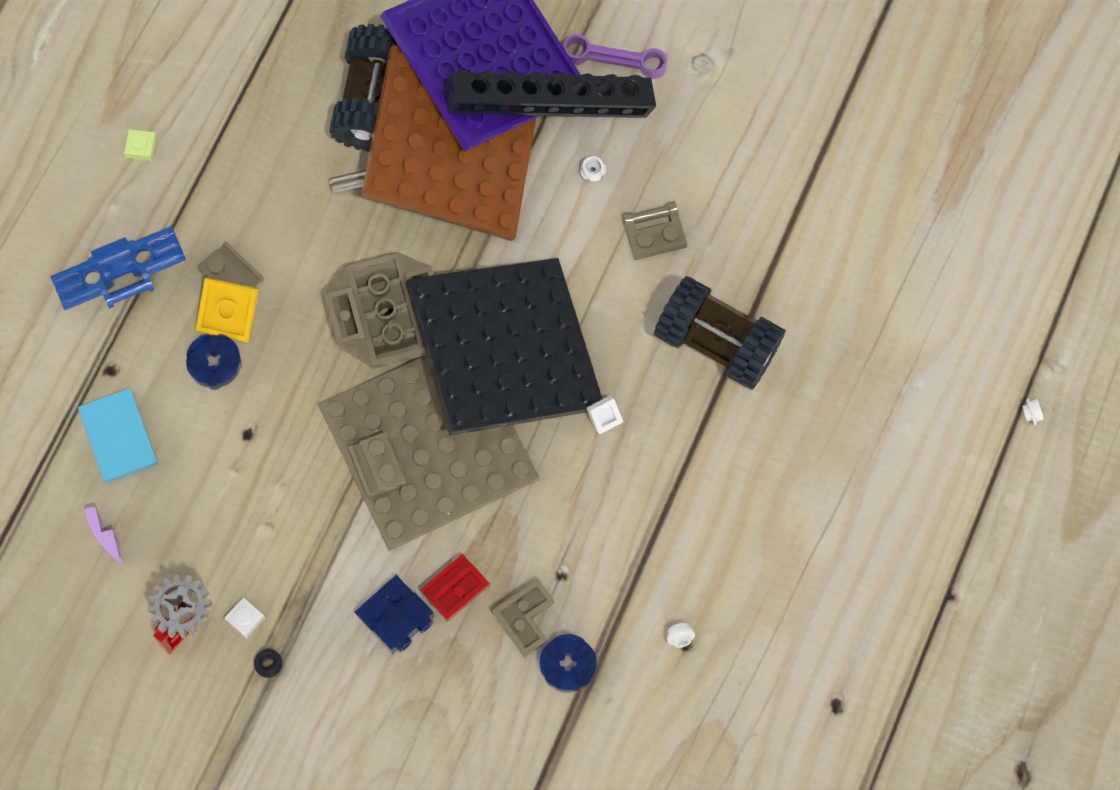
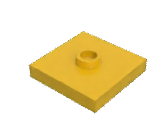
[195,277,260,343]

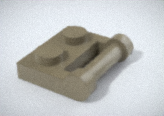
[623,201,687,260]

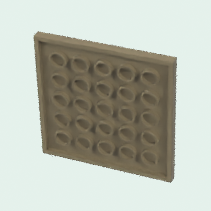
[318,355,540,551]

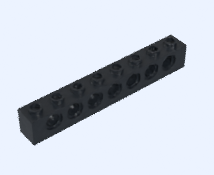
[444,70,656,118]

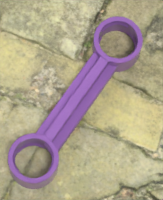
[564,34,667,79]

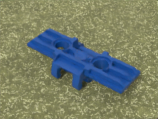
[50,226,186,310]

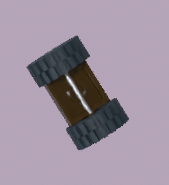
[329,24,399,152]
[654,276,786,390]

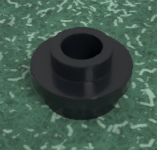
[254,649,283,678]

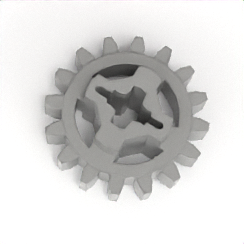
[148,574,213,639]

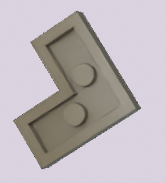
[492,579,554,658]

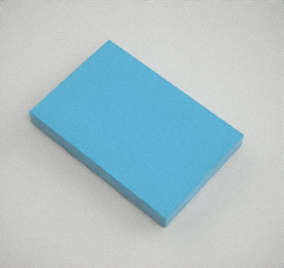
[78,388,158,484]

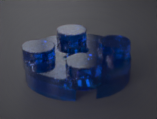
[186,334,242,390]
[540,634,597,693]

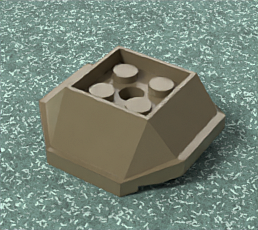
[325,252,434,369]

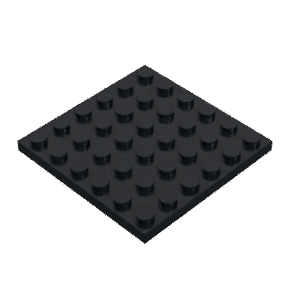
[405,258,603,436]

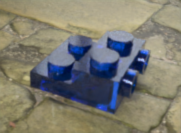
[354,574,435,655]

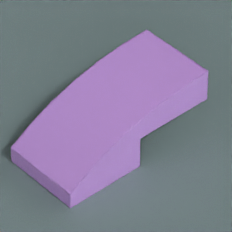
[84,506,123,564]

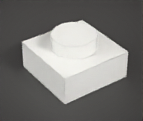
[586,396,623,434]
[224,597,265,638]

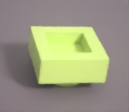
[124,129,156,161]

